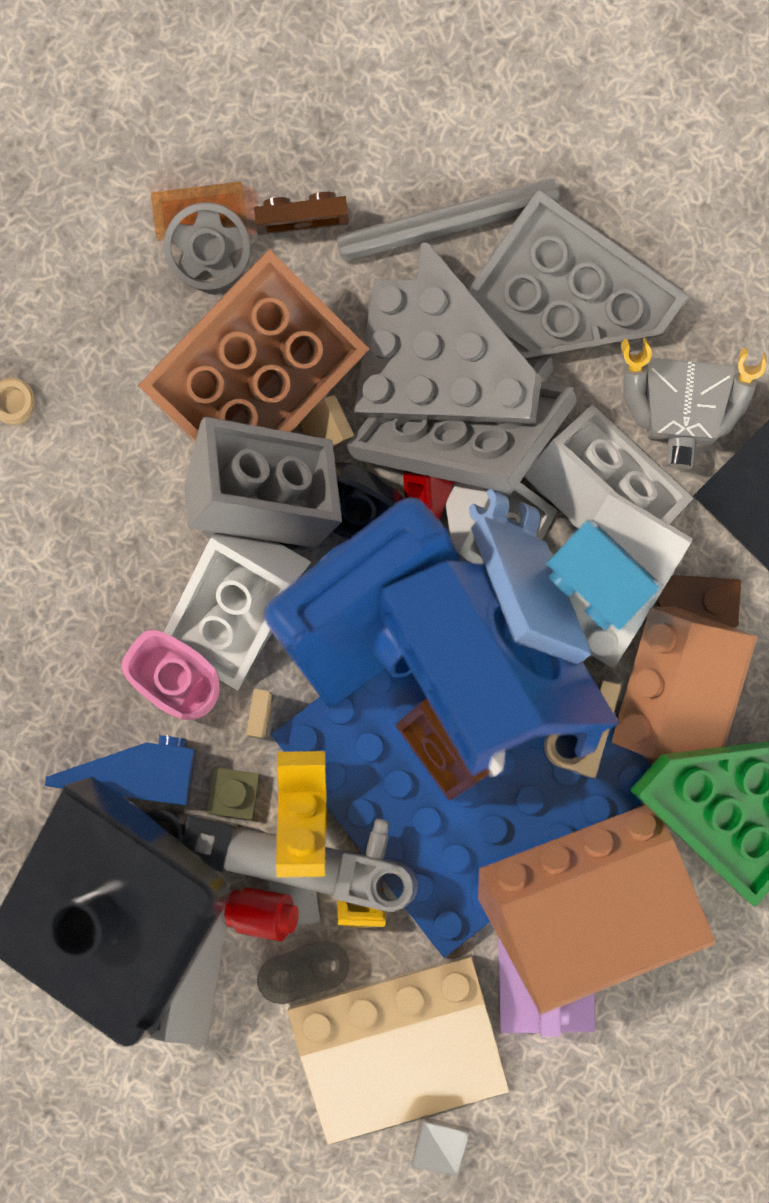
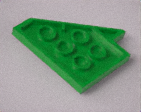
[630,741,769,907]

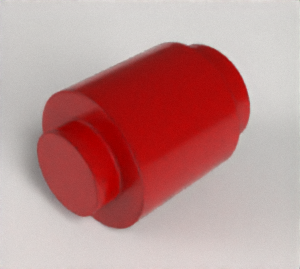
[224,887,299,942]

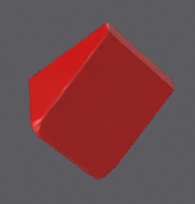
[403,471,454,521]

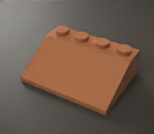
[137,249,369,445]
[478,805,715,1015]

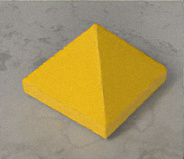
[337,888,386,928]

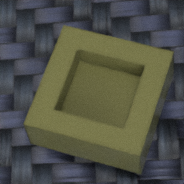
[206,767,260,820]

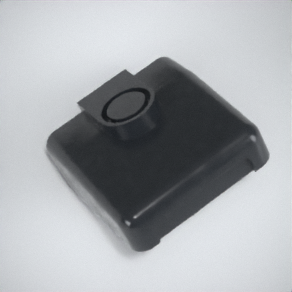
[0,777,230,1047]

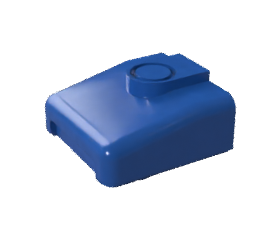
[264,498,462,708]

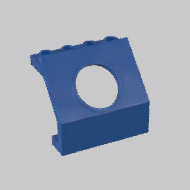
[378,561,620,775]

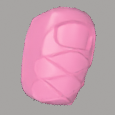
[121,630,220,720]

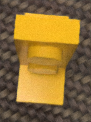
[276,751,327,877]

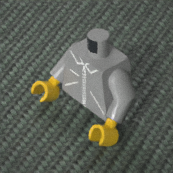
[621,337,767,469]

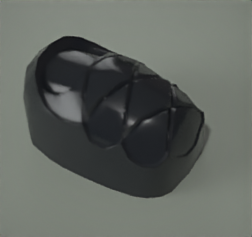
[332,462,404,540]

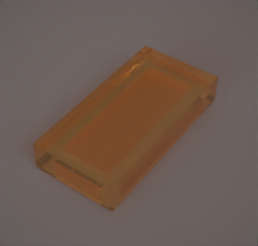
[151,181,248,241]

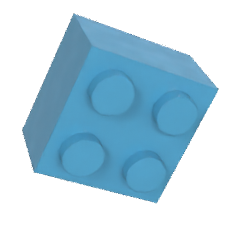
[546,520,662,631]

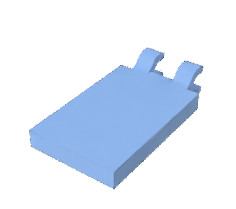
[469,489,592,665]

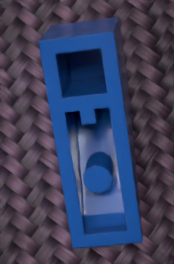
[44,735,197,806]

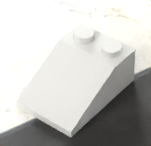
[569,490,693,669]
[164,532,311,691]

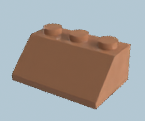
[611,607,758,760]

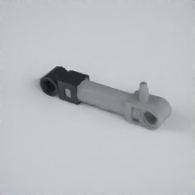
[146,809,418,911]

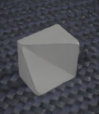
[411,1117,469,1176]

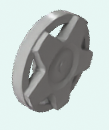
[164,202,250,290]

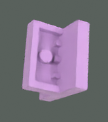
[498,937,595,1037]

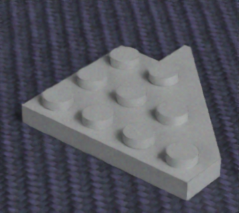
[468,189,689,359]
[354,243,542,424]
[347,355,577,494]

